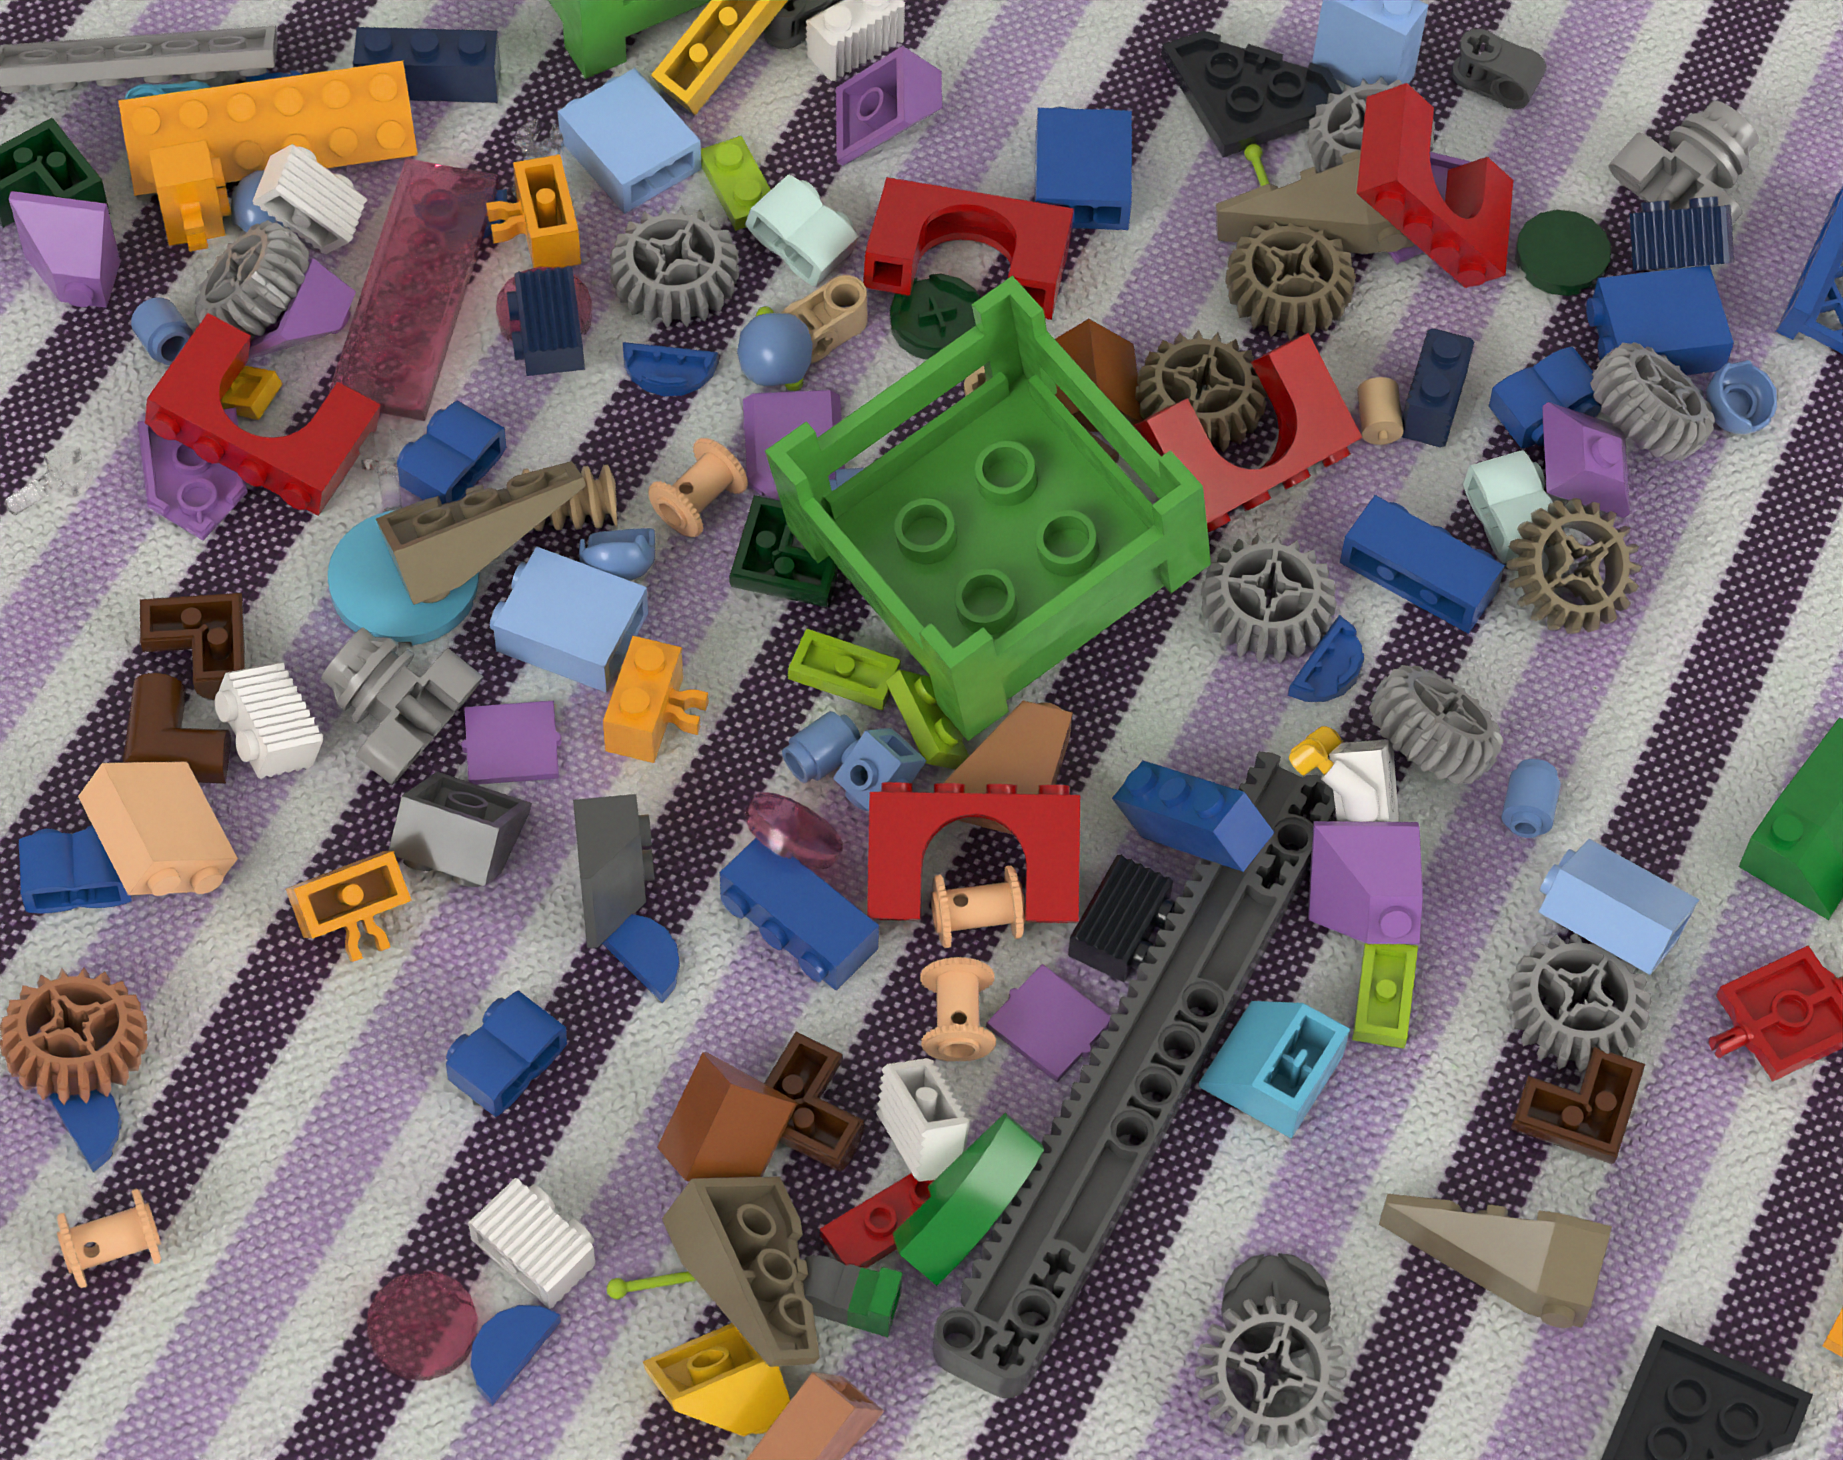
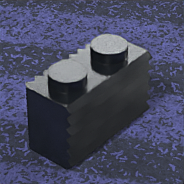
[1068,854,1175,982]

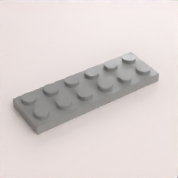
[0,26,278,93]

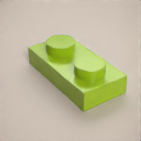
[701,135,771,231]
[788,628,901,711]
[886,669,969,770]
[1352,943,1418,1049]

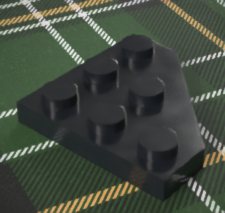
[1161,30,1343,157]
[1601,1325,1813,1460]

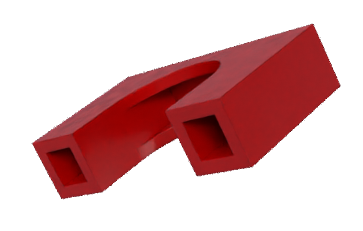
[1356,83,1514,288]
[863,177,1074,320]
[145,313,381,516]
[1133,333,1363,533]
[867,782,1080,923]

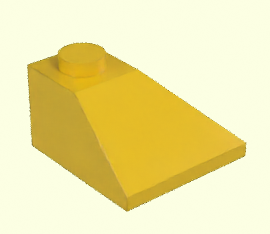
[642,1323,791,1437]

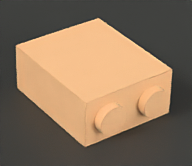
[78,762,238,896]

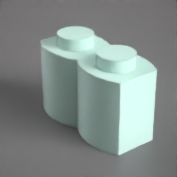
[745,174,859,287]
[1463,450,1565,564]

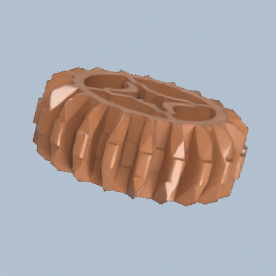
[0,967,148,1105]

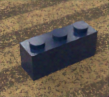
[353,27,501,103]

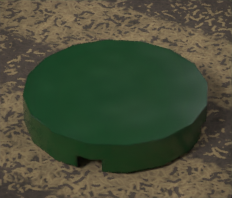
[1515,209,1611,296]
[889,273,980,360]

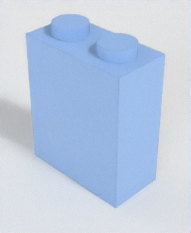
[1312,0,1428,88]
[558,68,701,214]
[490,546,648,693]
[1538,839,1699,975]

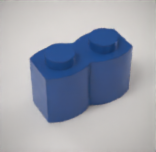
[1488,347,1602,449]
[397,400,506,504]
[19,825,132,913]
[446,990,567,1117]

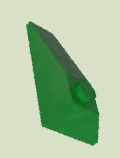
[1738,717,1843,920]

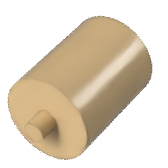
[1357,377,1403,445]

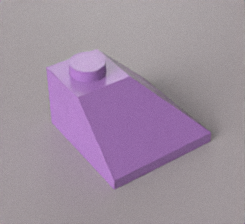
[836,46,943,166]
[9,191,121,308]
[248,258,356,359]
[1542,402,1630,518]
[1308,821,1423,944]

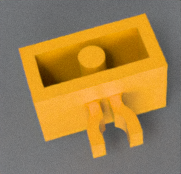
[149,140,231,252]
[486,154,581,271]
[603,636,709,763]
[285,851,412,962]

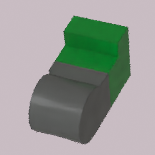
[803,1255,903,1338]

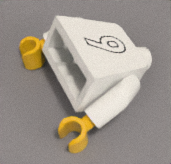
[1289,726,1399,822]

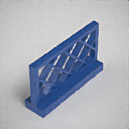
[1775,185,1843,354]

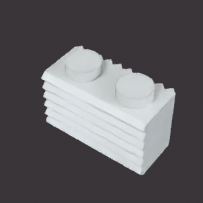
[805,0,905,81]
[253,144,367,254]
[215,662,323,779]
[876,1058,970,1182]
[468,1178,595,1309]

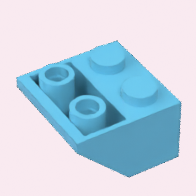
[1198,1001,1350,1139]

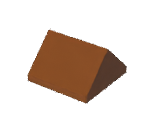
[1055,319,1144,432]
[657,1051,798,1182]

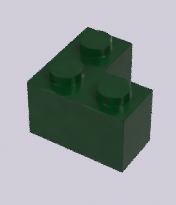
[0,118,110,228]

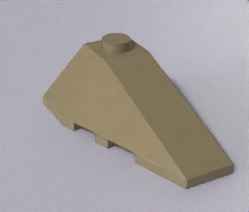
[1216,149,1414,254]
[376,461,586,605]
[662,1177,820,1367]
[1379,1193,1612,1328]

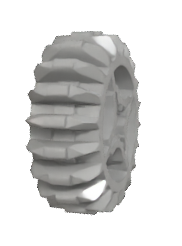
[1307,77,1435,172]
[610,205,739,328]
[194,220,309,342]
[1590,342,1715,462]
[1201,533,1337,664]
[1369,665,1504,784]
[1506,933,1651,1073]
[1195,1296,1347,1450]

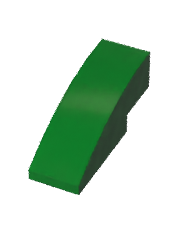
[892,1113,1044,1286]

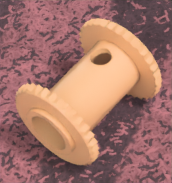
[648,438,748,537]
[931,866,1026,948]
[920,957,996,1061]
[57,1189,161,1288]

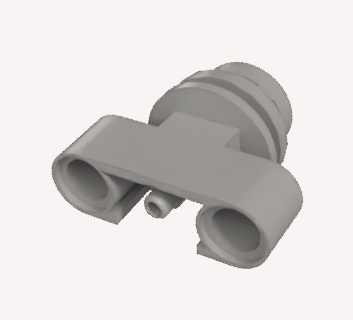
[1608,101,1759,225]
[320,627,484,785]

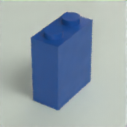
[1034,107,1132,230]
[1586,265,1734,375]

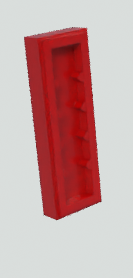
[820,1173,934,1268]

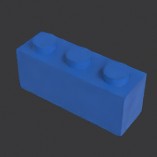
[1339,495,1505,634]
[1112,760,1275,872]
[719,831,879,991]

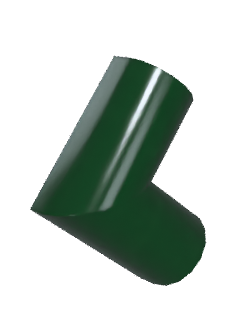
[729,495,838,608]

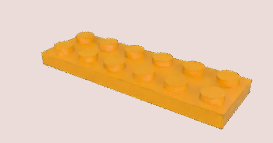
[118,61,418,196]

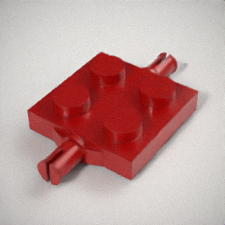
[1709,945,1843,1082]

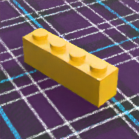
[651,0,788,116]

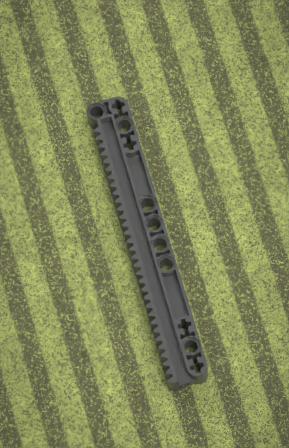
[933,751,1336,1399]

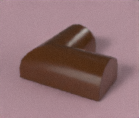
[140,593,245,700]
[122,673,231,784]
[764,1032,864,1172]
[1510,1047,1645,1164]

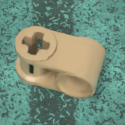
[781,275,868,363]

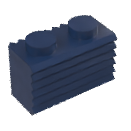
[1629,196,1734,271]
[507,266,585,376]
[1402,328,1475,448]

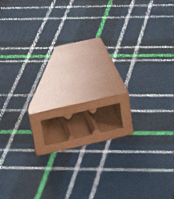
[944,700,1073,835]
[746,1372,884,1460]

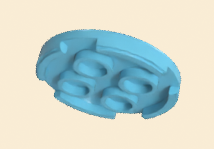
[328,510,479,645]

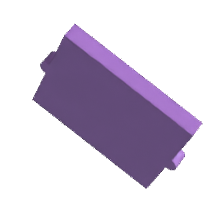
[461,700,562,785]
[986,964,1111,1082]

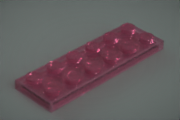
[328,158,499,421]

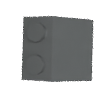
[389,772,532,887]
[573,794,655,948]

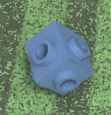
[833,728,927,811]

